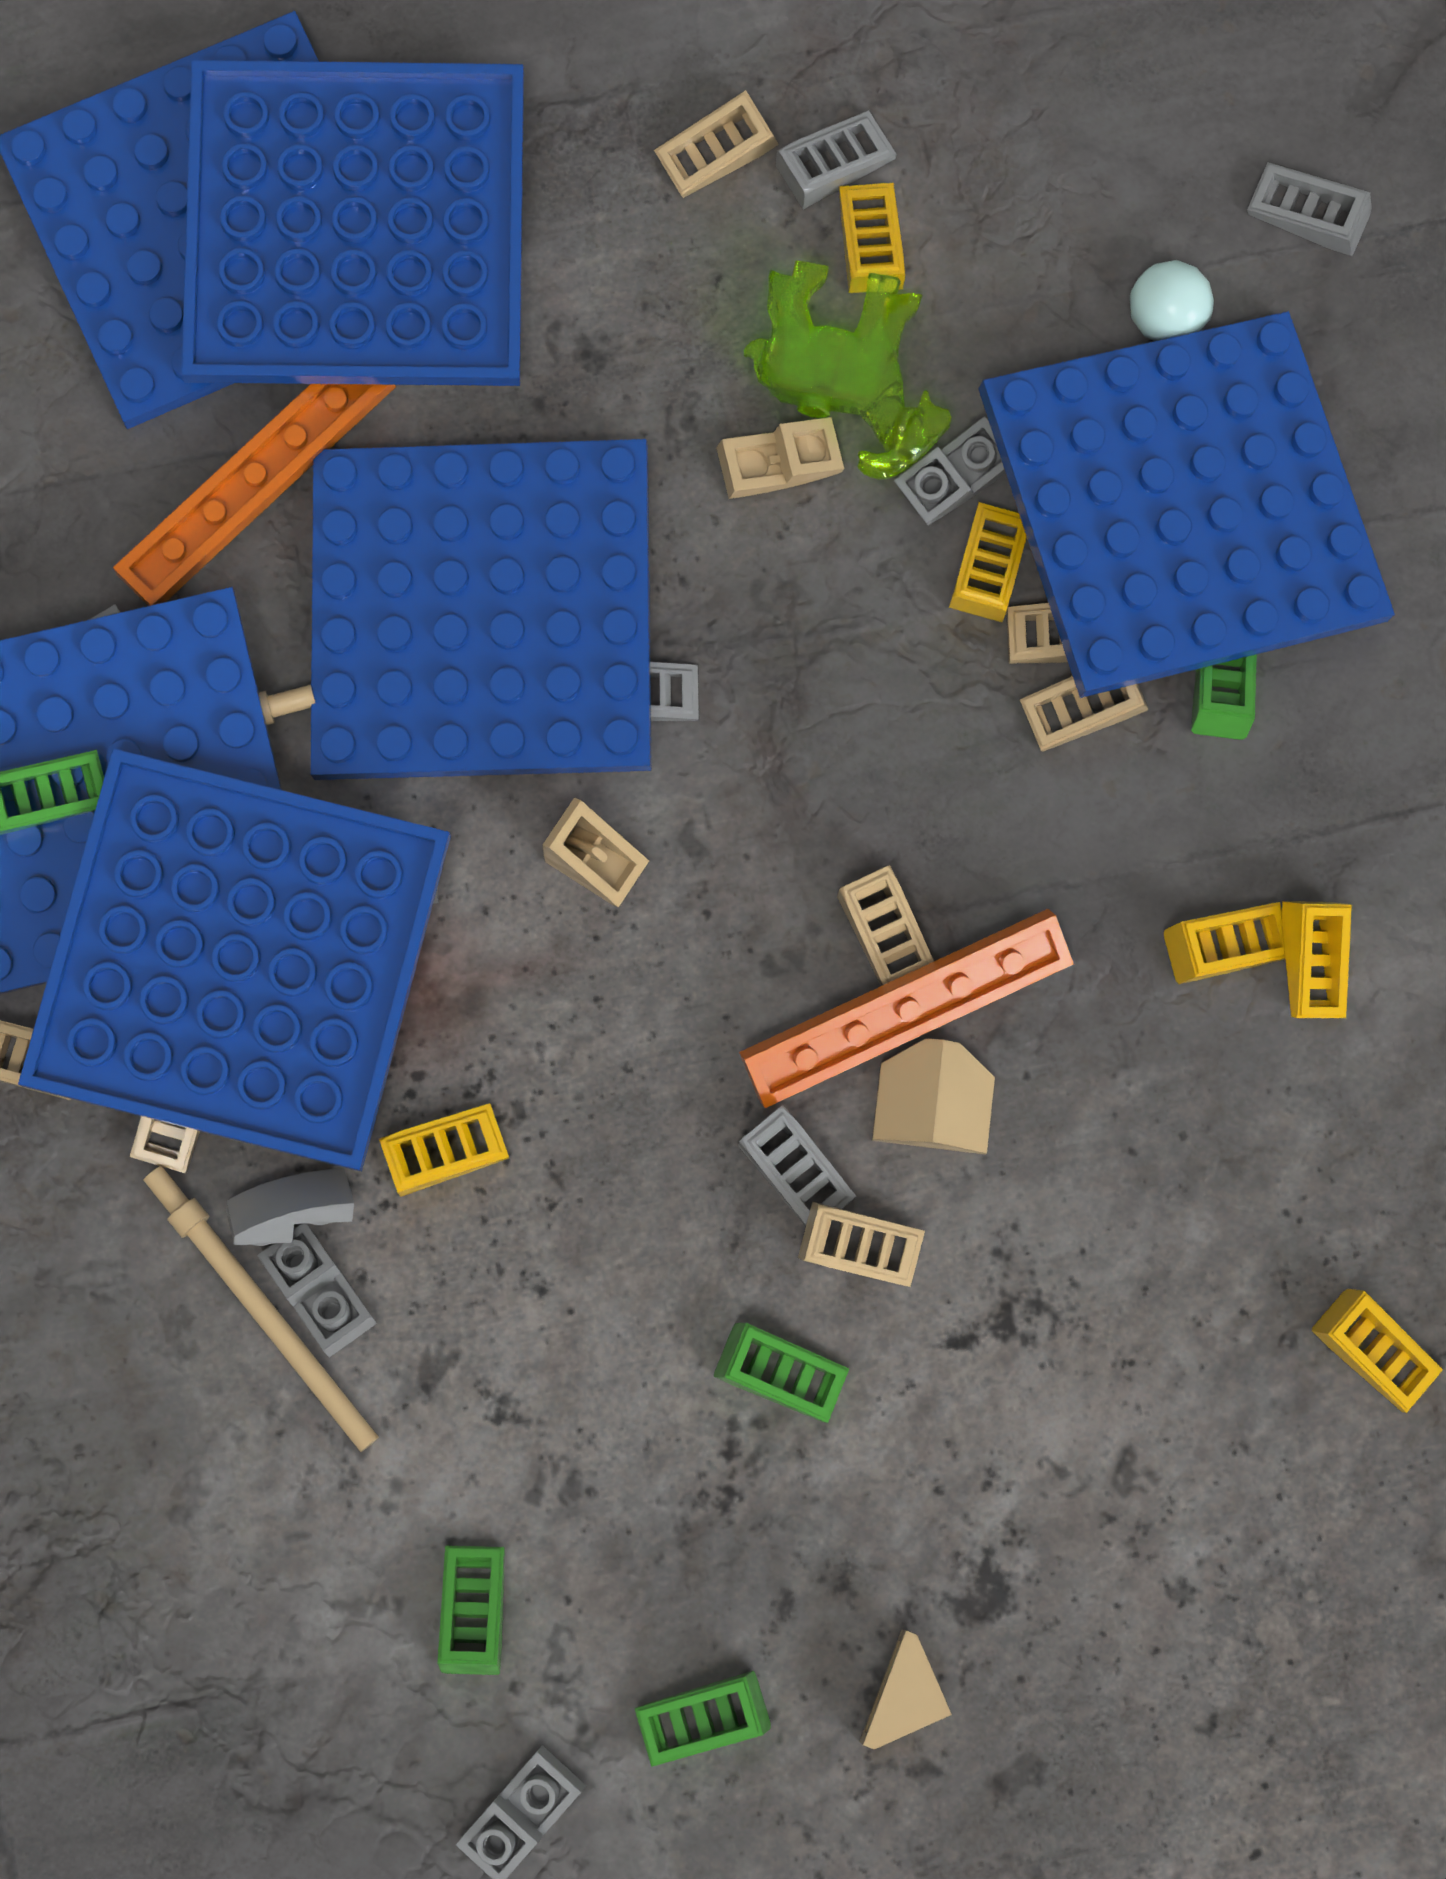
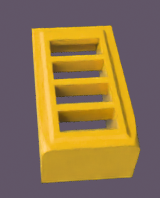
[839,183,905,293]
[949,502,1027,622]
[1282,901,1352,1018]
[1164,902,1285,984]
[379,1103,509,1197]
[1312,1289,1443,1413]

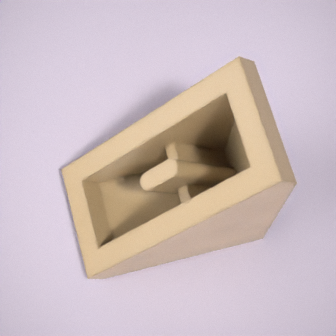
[543,798,649,907]
[859,1630,952,1749]

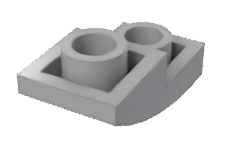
[894,416,1006,525]
[226,1168,354,1246]
[257,1224,377,1358]
[456,1745,586,1879]

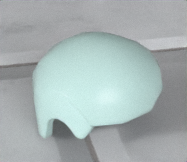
[1130,260,1214,341]

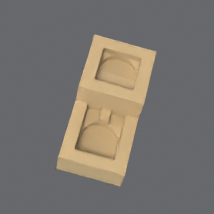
[716,417,844,499]

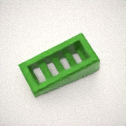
[1191,654,1257,740]
[0,750,104,835]
[714,1323,849,1423]
[437,1546,505,1675]
[634,1671,771,1767]

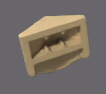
[872,1039,995,1155]

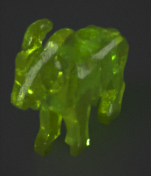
[744,260,952,480]

